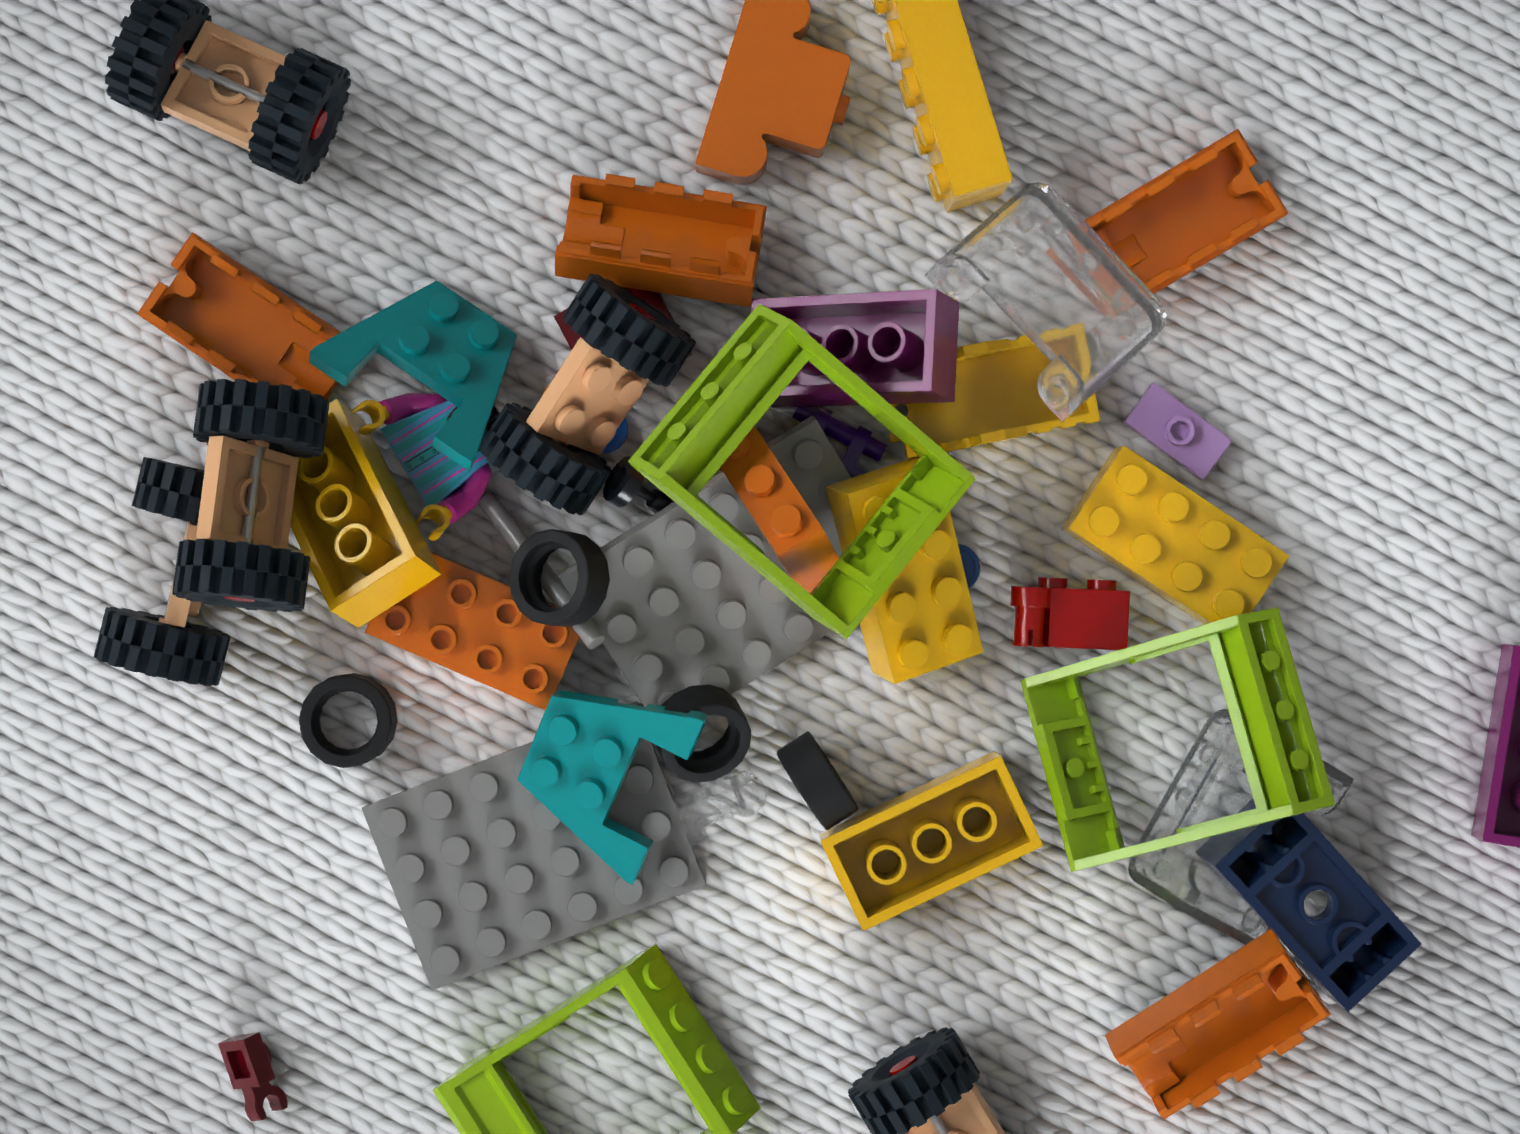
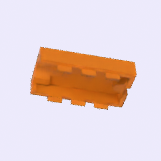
[1063,129,1289,319]
[555,173,767,308]
[137,232,341,399]
[364,551,580,710]
[1105,929,1331,1120]

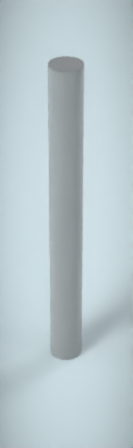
[478,493,605,650]

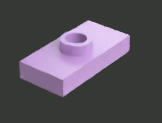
[1122,382,1232,480]

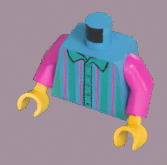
[351,393,501,541]

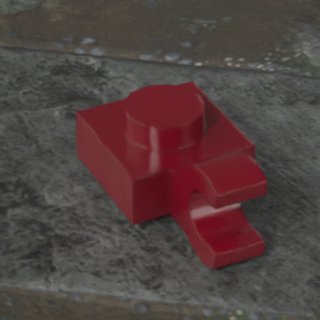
[218,1032,288,1121]

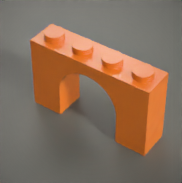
[677,399,839,593]

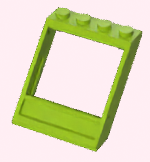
[628,304,975,639]
[1020,607,1335,872]
[433,944,761,1134]

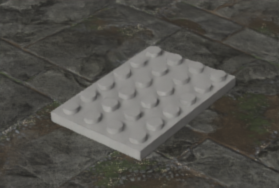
[559,415,851,707]
[361,701,706,990]

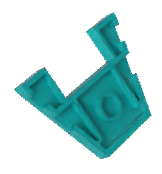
[309,280,517,471]
[517,690,709,885]

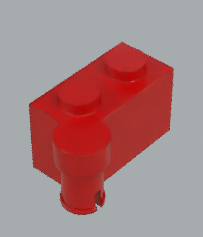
[1010,577,1130,650]

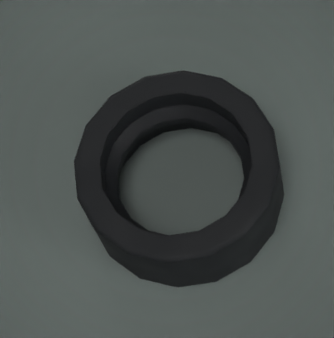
[509,529,610,627]
[299,673,398,768]
[656,684,751,783]
[777,731,859,830]

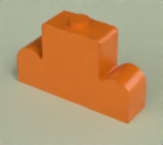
[695,0,851,185]

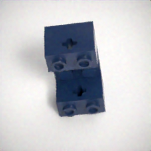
[1195,799,1422,1012]

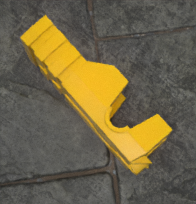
[888,324,1101,460]

